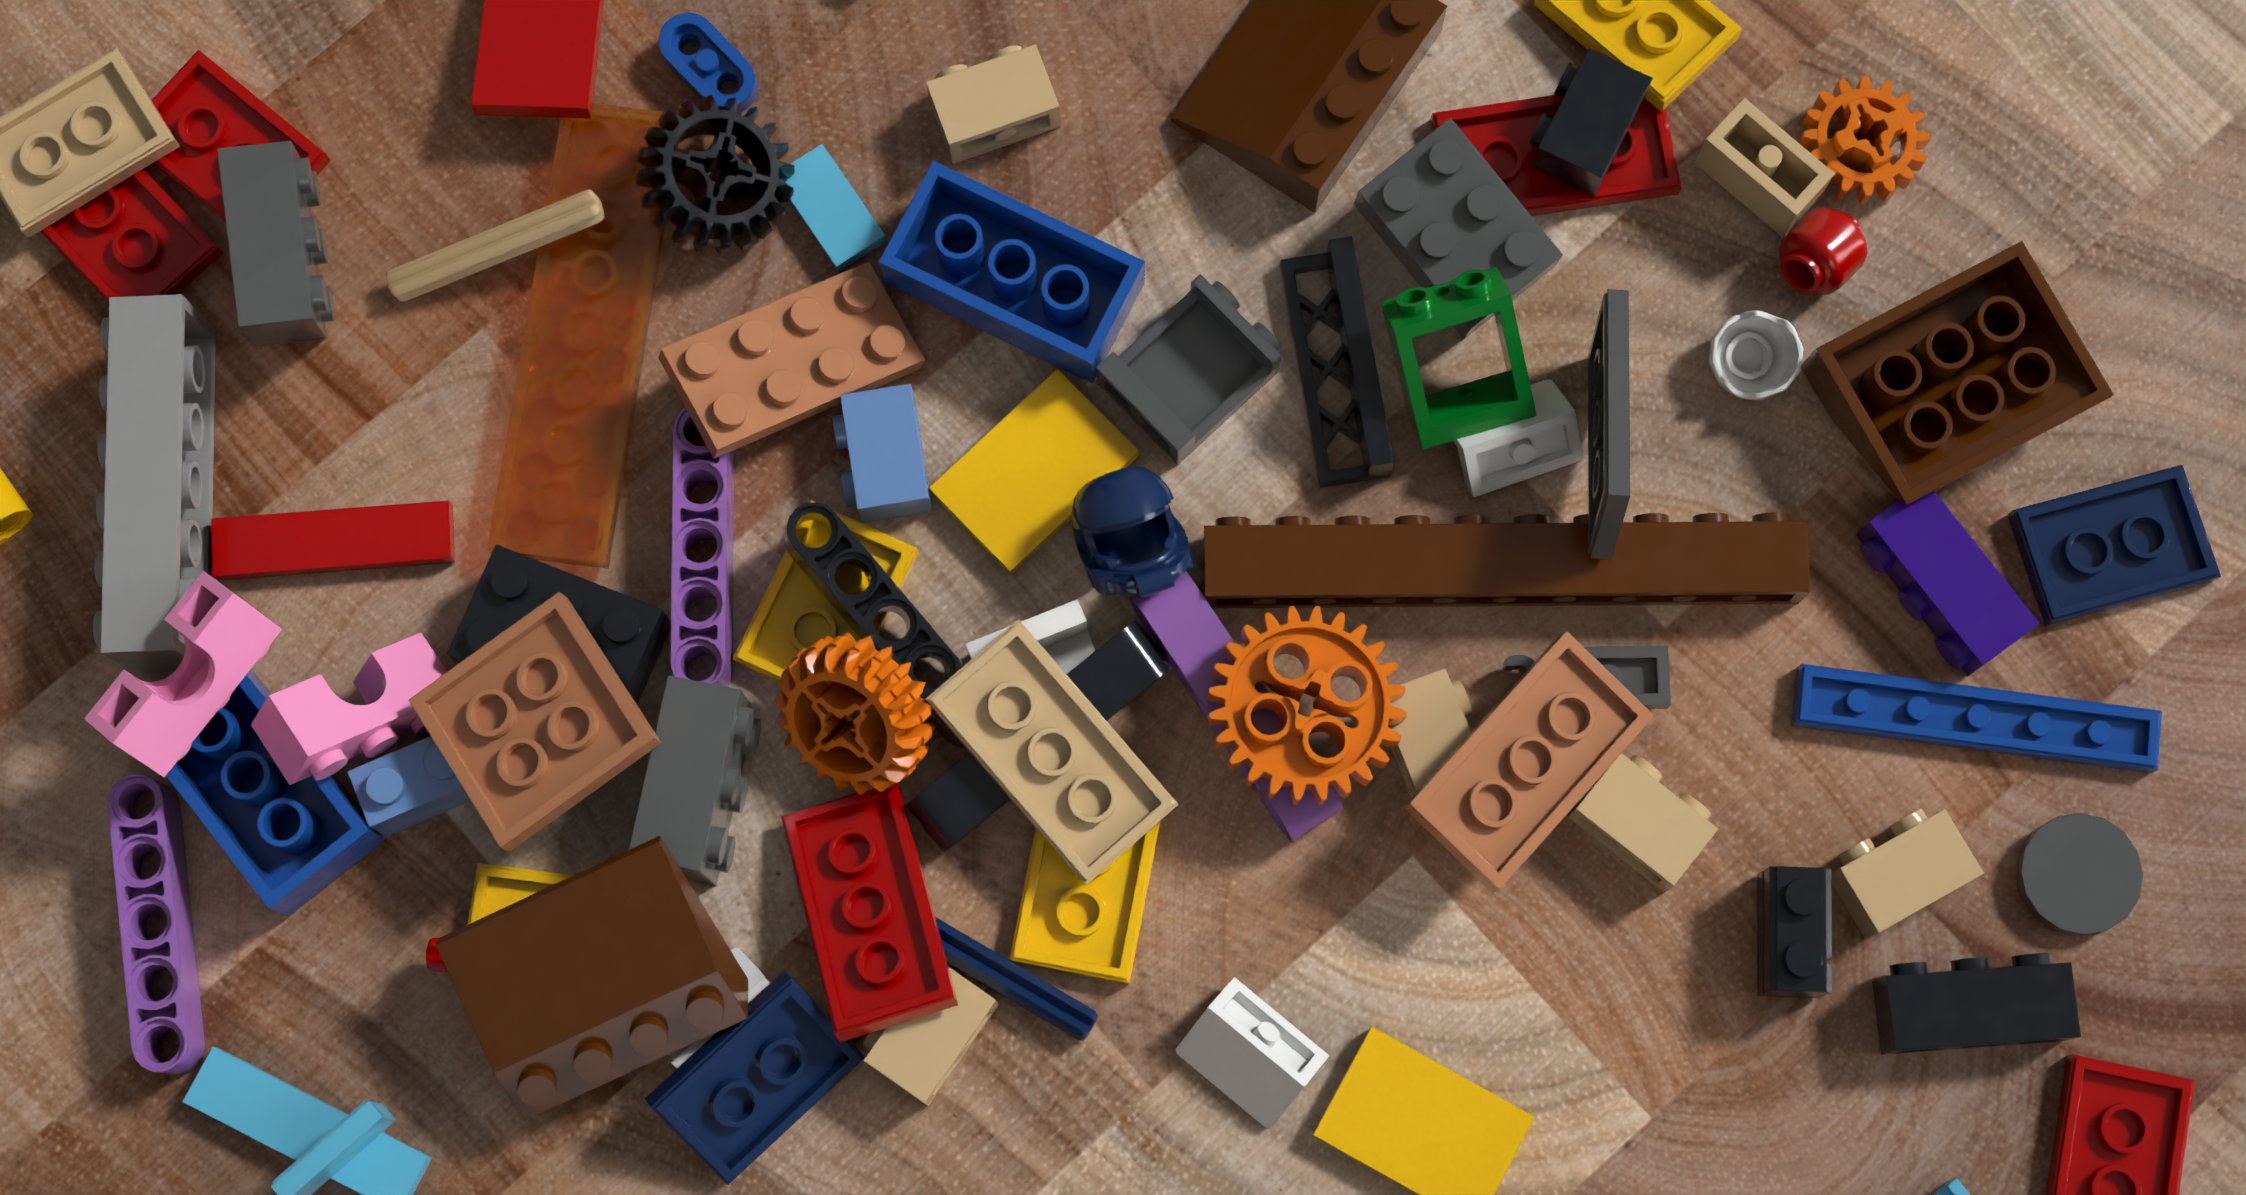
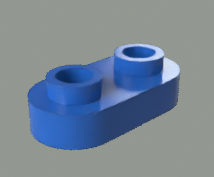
[659,13,758,113]

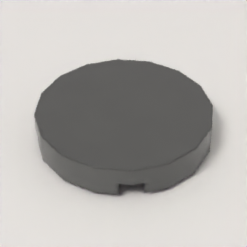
[2017,813,2143,936]

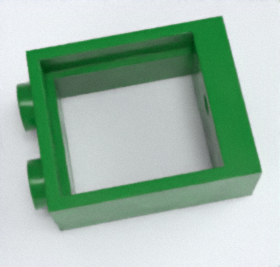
[1381,267,1537,450]

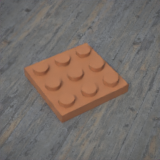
[408,592,661,852]

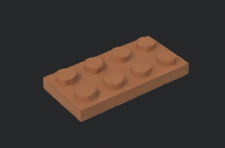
[658,262,925,459]
[1403,631,1655,893]

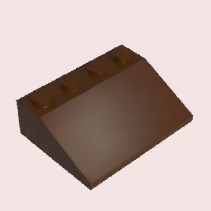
[1171,0,1447,213]
[1801,241,2114,507]
[436,836,748,1120]

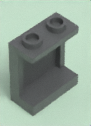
[1096,274,1281,466]

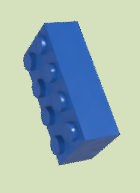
[879,161,1145,384]
[166,669,385,917]

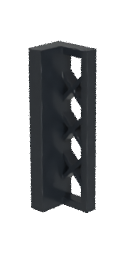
[1280,236,1394,488]

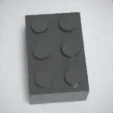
[1354,117,1563,339]
[217,141,335,347]
[629,676,761,886]

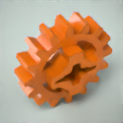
[1798,75,1931,205]

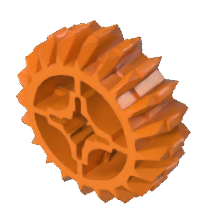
[773,632,936,795]

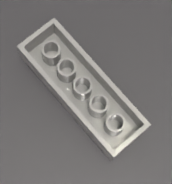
[93,294,216,675]

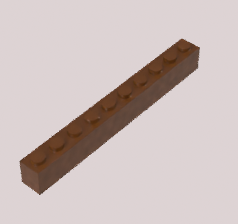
[1203,512,1810,608]

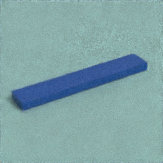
[1791,664,2162,773]

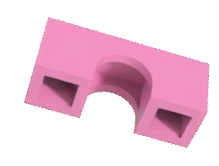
[84,571,282,777]
[251,632,447,785]

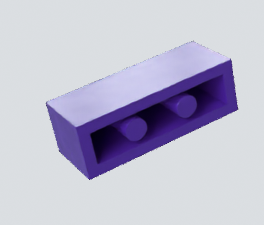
[1856,491,2040,676]

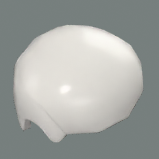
[1708,310,1804,400]

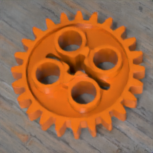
[1206,606,1407,805]

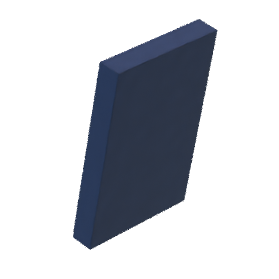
[2008,465,2221,627]
[645,970,865,1185]

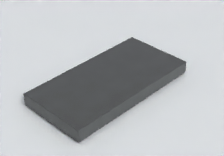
[1588,289,1630,559]

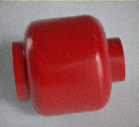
[1778,208,1868,295]

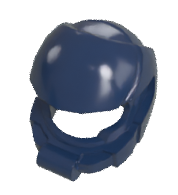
[1071,466,1194,598]

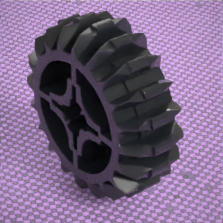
[635,94,795,255]

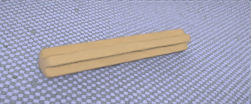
[386,189,605,302]

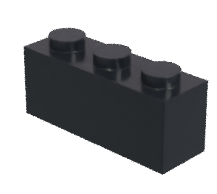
[1872,953,2081,1055]

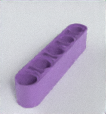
[670,407,734,687]
[1129,571,1343,842]
[108,774,205,1075]

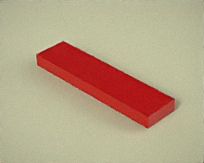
[211,500,455,581]

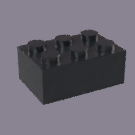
[446,544,671,705]

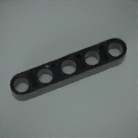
[784,502,966,748]
[906,620,1173,853]

